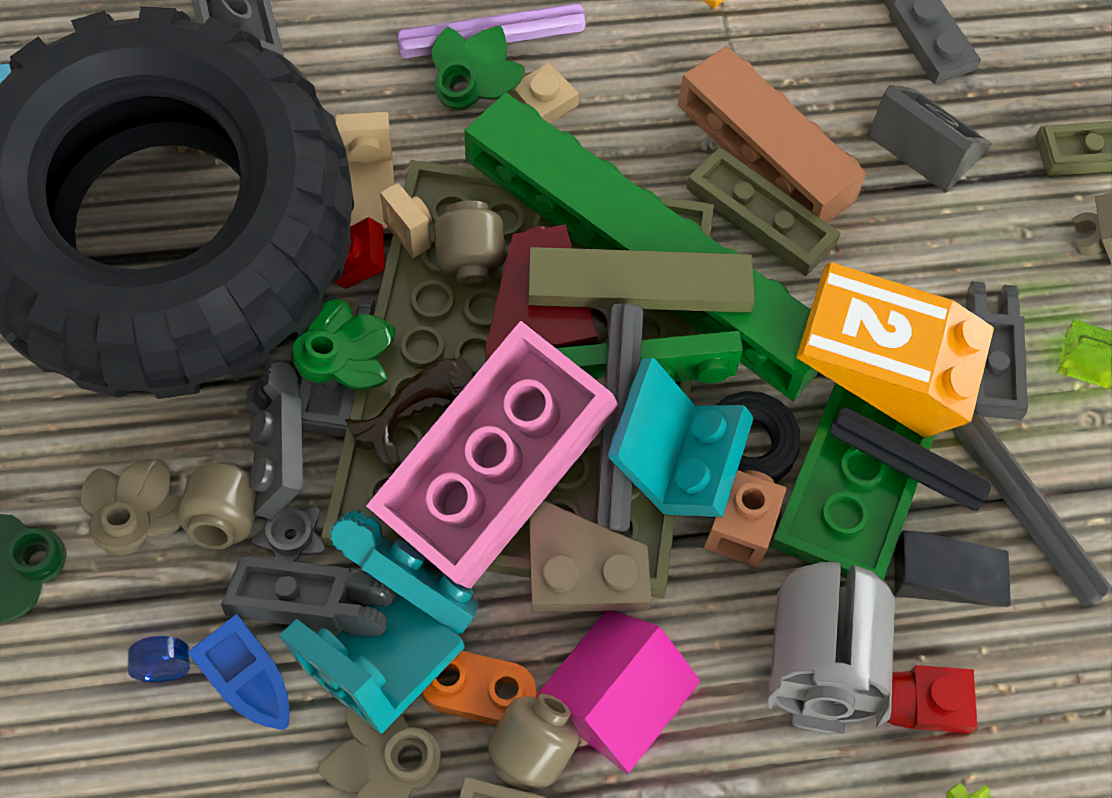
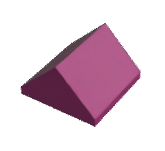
[536,611,701,775]

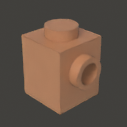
[704,470,787,568]

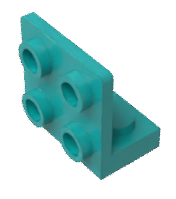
[608,358,754,517]
[279,593,465,734]

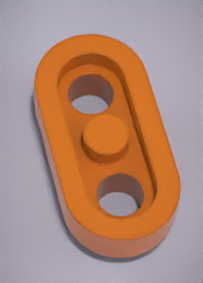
[421,651,536,726]

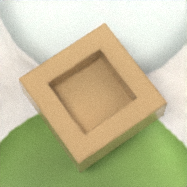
[510,63,579,123]
[380,182,432,258]

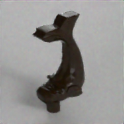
[345,357,474,473]

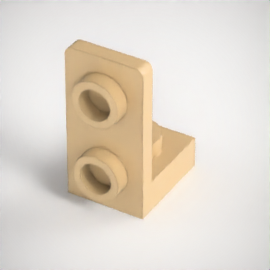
[336,112,394,234]

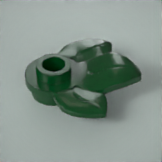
[0,514,67,623]

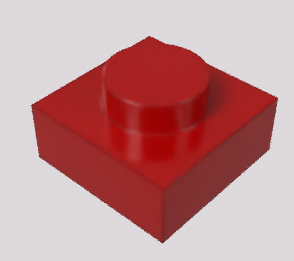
[333,217,385,289]

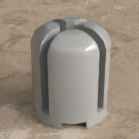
[768,562,895,734]

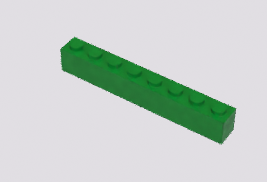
[464,92,819,402]

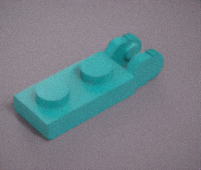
[329,509,480,635]

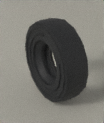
[716,391,800,483]

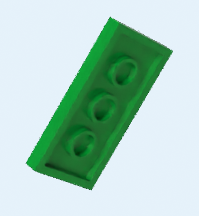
[770,382,935,580]

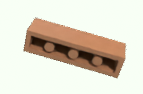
[678,45,867,223]

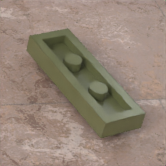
[686,147,841,276]

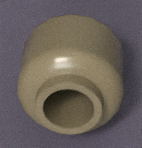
[434,201,506,284]
[178,462,256,549]
[488,694,579,791]

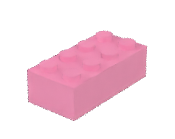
[366,321,620,589]

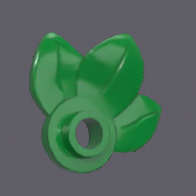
[432,25,525,110]
[292,299,396,390]

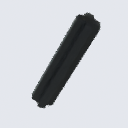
[829,407,991,511]

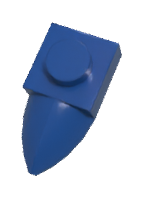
[187,614,290,730]

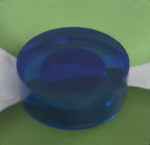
[127,636,190,682]

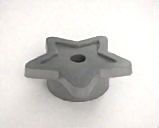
[251,507,325,562]

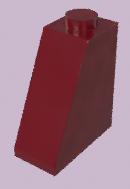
[485,225,598,363]

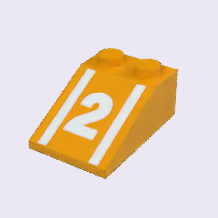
[796,262,994,438]

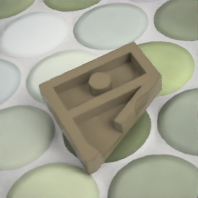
[529,500,652,613]

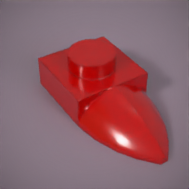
[887,665,978,733]

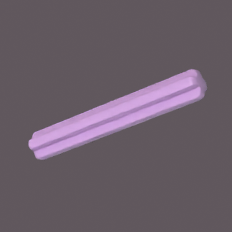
[397,3,586,59]

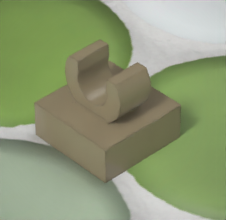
[1073,192,1112,264]

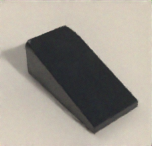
[894,530,1011,607]

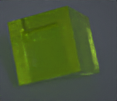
[1057,319,1112,389]

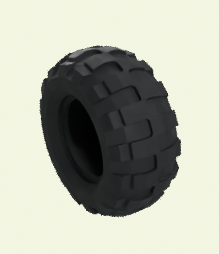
[0,6,355,399]

